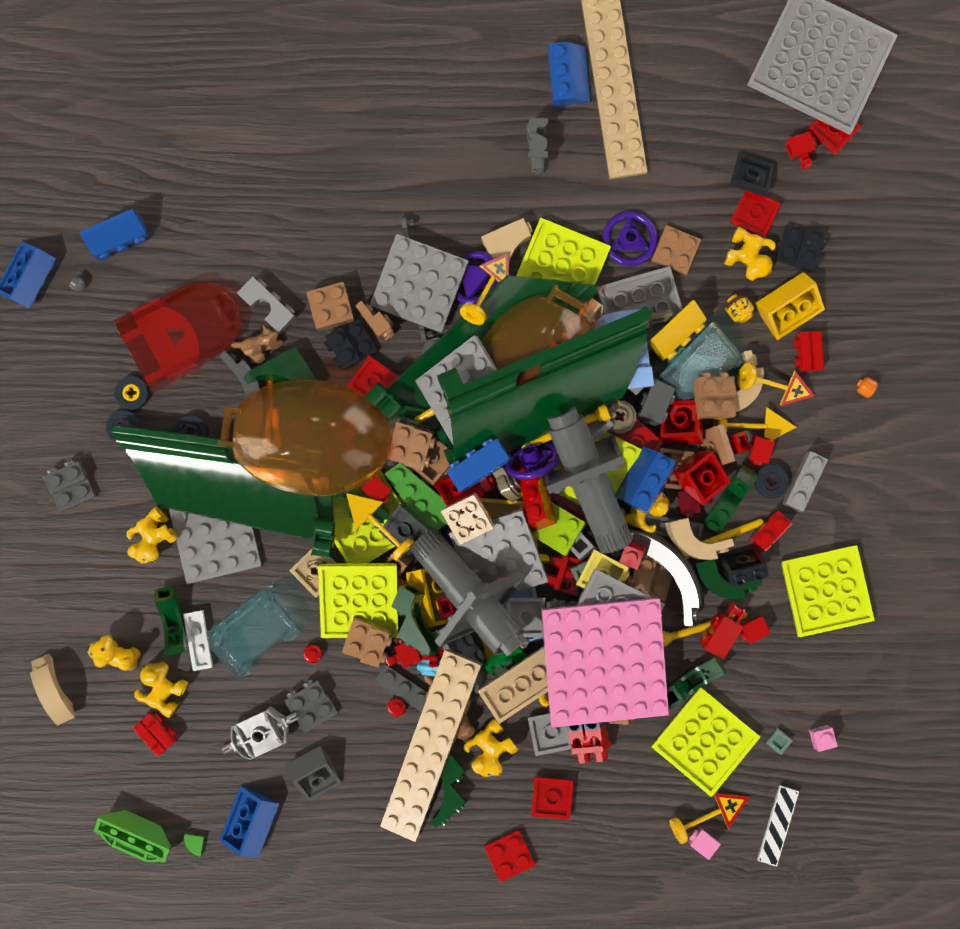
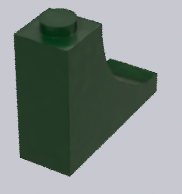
[244,347,320,400]

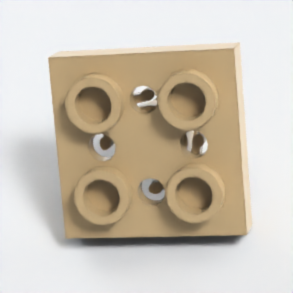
[441,492,495,545]
[289,549,336,598]

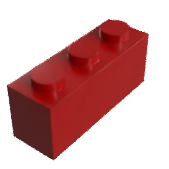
[518,469,557,530]

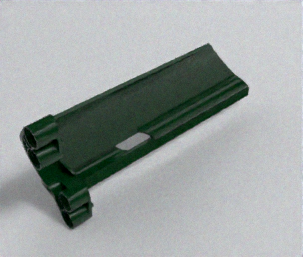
[365,275,598,447]
[437,308,653,465]
[111,424,335,558]

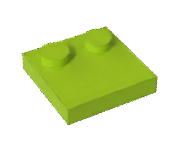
[533,503,586,556]

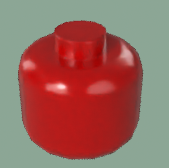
[303,644,323,664]
[387,697,407,717]

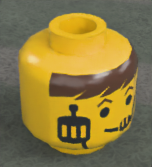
[725,294,754,324]

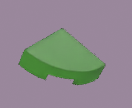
[184,833,205,856]

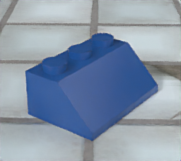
[548,42,590,106]
[79,209,150,261]
[0,241,56,309]
[447,438,513,492]
[615,447,677,515]
[219,786,279,859]

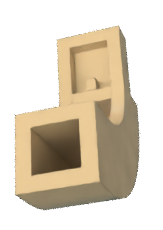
[734,350,764,412]
[665,518,734,560]
[30,654,75,726]

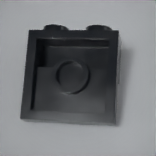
[775,224,827,272]
[324,318,378,370]
[719,545,769,587]

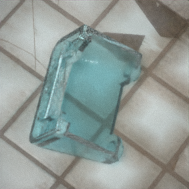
[656,322,743,401]
[207,588,300,680]

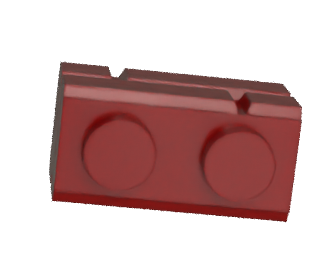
[793,331,824,373]
[748,511,792,552]
[132,711,178,757]

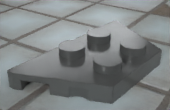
[432,629,487,694]

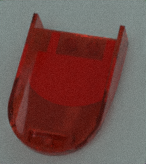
[114,282,241,393]

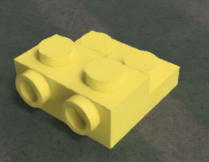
[576,550,630,588]

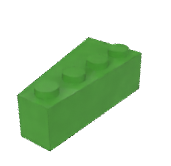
[384,463,448,531]

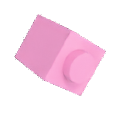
[809,725,838,752]
[688,826,721,860]

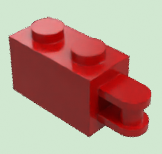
[700,602,746,660]

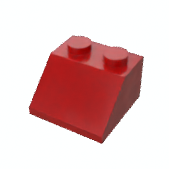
[660,400,704,445]
[673,451,731,505]

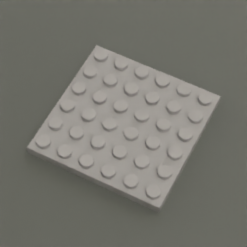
[747,0,898,135]

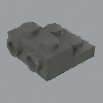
[43,460,97,512]
[284,679,339,733]

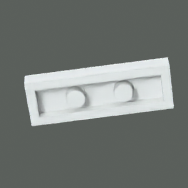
[183,610,213,671]

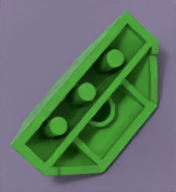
[94,810,171,862]

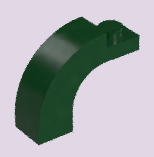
[693,559,762,599]
[155,585,188,656]
[666,656,727,710]

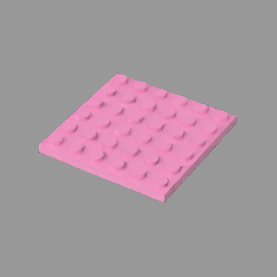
[541,598,669,727]

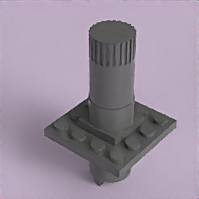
[543,407,633,553]
[410,529,529,656]

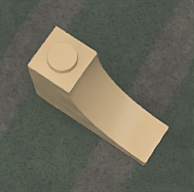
[481,218,533,263]

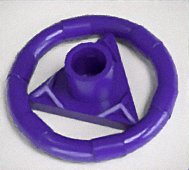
[602,211,658,266]
[455,251,498,304]
[505,442,560,479]

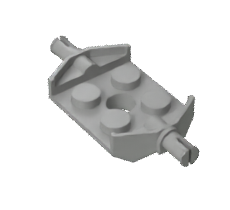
[221,706,299,760]

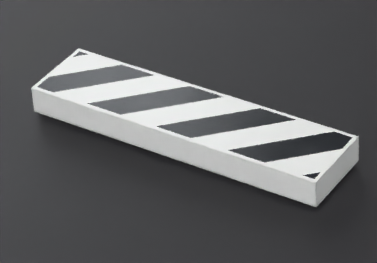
[757,785,799,867]

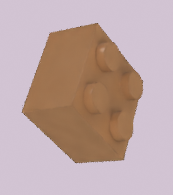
[306,282,355,332]

